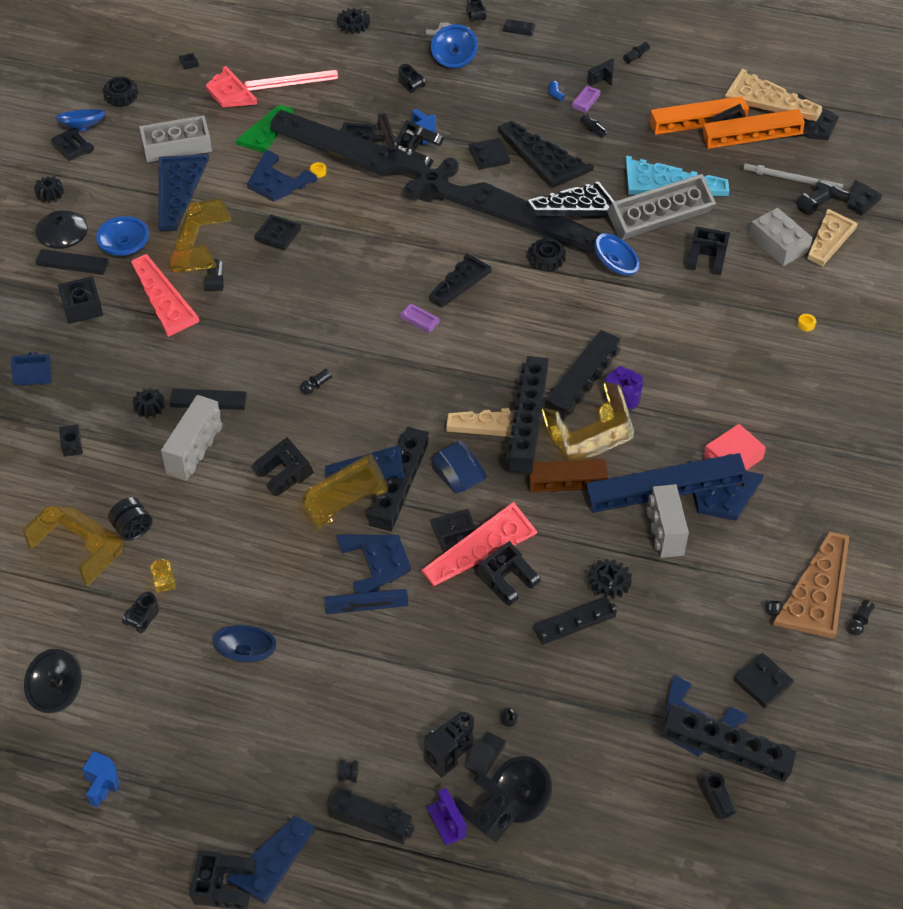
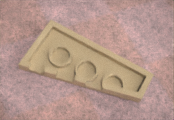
[808,209,858,267]
[447,408,518,437]

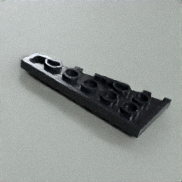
[498,121,594,188]
[525,181,615,217]

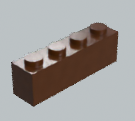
[528,459,608,493]

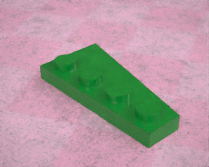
[236,105,294,153]

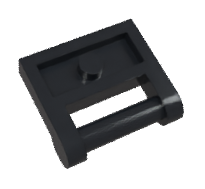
[51,128,94,161]

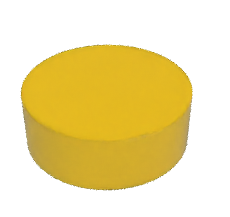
[310,162,327,178]
[797,314,816,331]

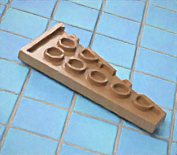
[773,532,849,639]

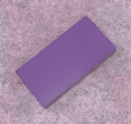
[572,85,601,113]
[400,303,440,333]

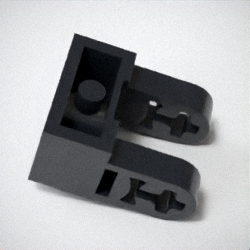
[393,120,444,168]
[687,226,730,275]
[252,437,314,496]
[476,541,541,606]
[424,712,474,778]
[455,771,524,843]
[189,850,257,909]

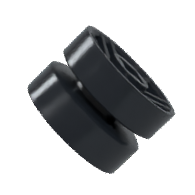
[108,497,152,541]

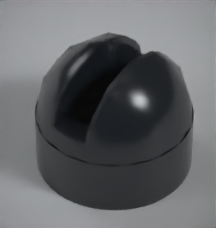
[765,600,782,616]
[500,708,518,727]

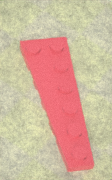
[131,254,199,337]
[421,502,538,587]

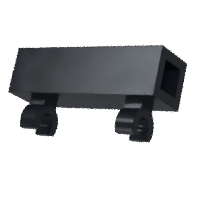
[328,787,414,845]

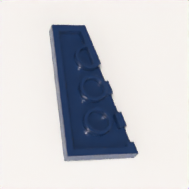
[325,445,404,485]
[226,816,315,904]

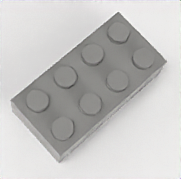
[139,115,212,163]
[161,395,222,481]

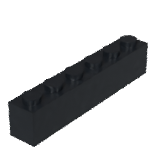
[545,330,621,421]

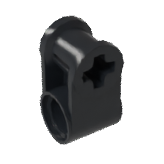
[466,0,487,22]
[398,64,426,93]
[122,592,159,633]

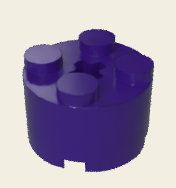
[604,366,643,411]

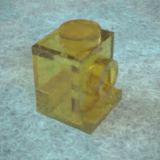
[150,559,176,593]

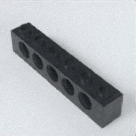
[367,427,429,532]
[660,705,797,782]

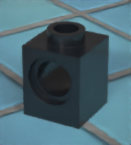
[59,424,83,457]

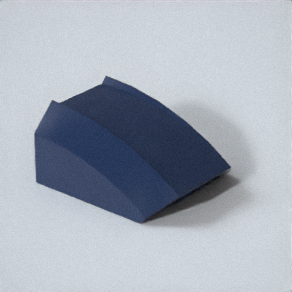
[432,440,487,494]

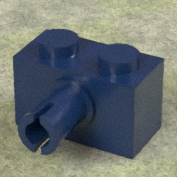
[11,351,52,385]

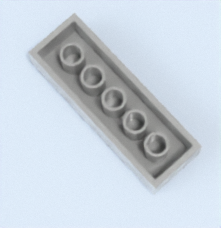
[607,174,716,240]

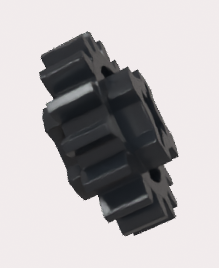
[337,8,370,34]
[588,559,632,599]

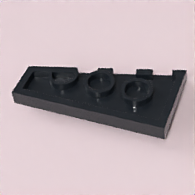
[429,253,492,308]

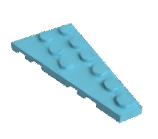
[626,156,729,196]

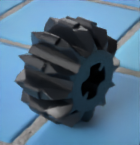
[34,175,64,204]
[133,387,165,419]

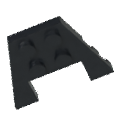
[791,93,839,140]

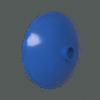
[431,24,478,68]
[55,109,105,131]
[96,216,149,256]
[594,233,640,275]

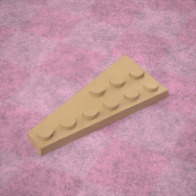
[725,68,822,121]

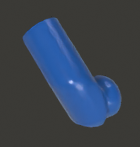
[548,81,565,101]

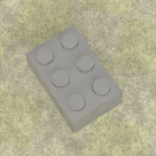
[749,208,813,266]
[647,484,689,558]

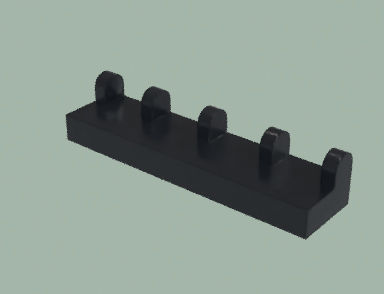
[533,597,617,645]

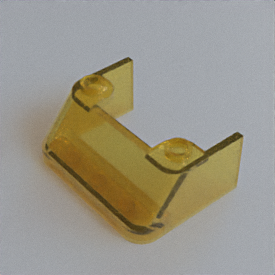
[168,198,232,273]
[542,382,634,461]
[302,454,388,531]
[22,506,124,586]

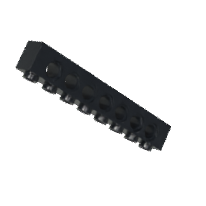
[506,356,549,473]

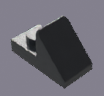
[587,58,615,86]
[465,731,506,775]

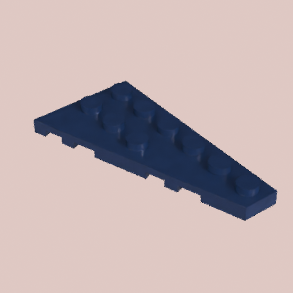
[159,154,209,231]

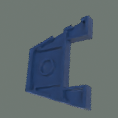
[247,150,317,202]
[689,460,764,521]
[336,534,411,594]
[661,675,748,757]

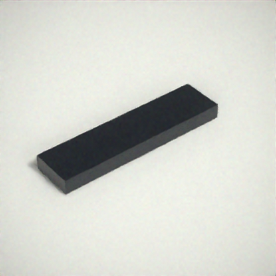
[35,249,109,275]
[170,389,247,410]

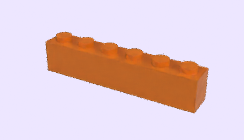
[649,96,749,135]
[703,109,805,149]

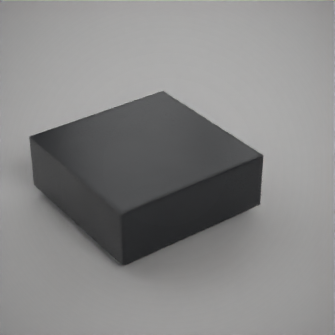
[179,53,199,70]

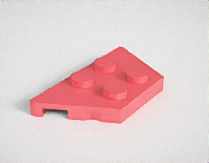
[206,66,257,107]

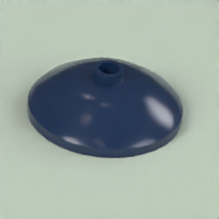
[213,625,276,663]

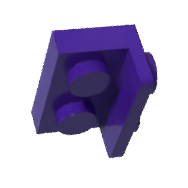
[427,788,467,846]

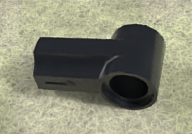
[796,187,831,215]
[204,259,224,291]
[702,772,737,820]

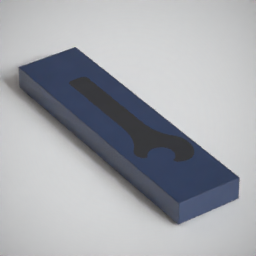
[325,589,408,614]

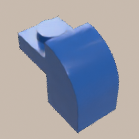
[412,108,436,145]
[82,751,119,808]

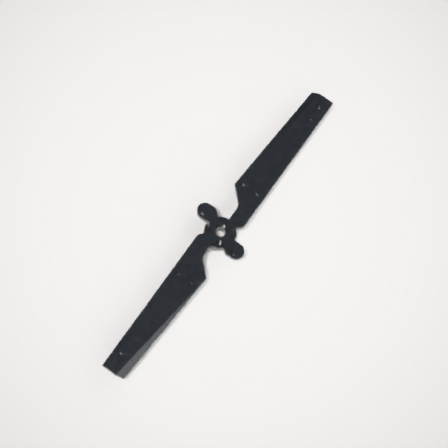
[270,110,602,252]

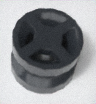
[339,759,359,783]

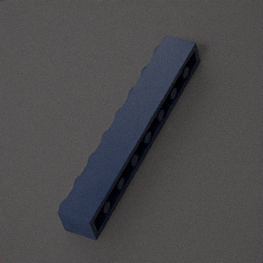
[587,453,746,513]

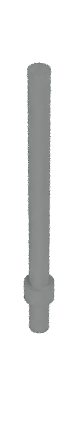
[743,164,843,189]

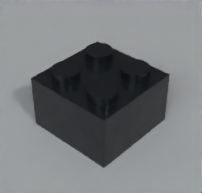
[58,276,103,324]

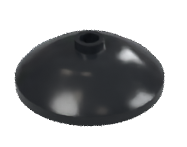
[35,210,88,249]
[24,649,82,714]
[490,756,552,823]

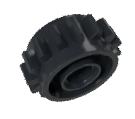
[102,76,139,107]
[528,238,566,272]

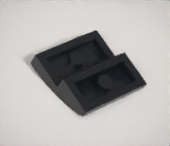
[430,509,477,553]

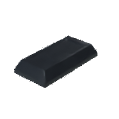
[503,19,535,36]

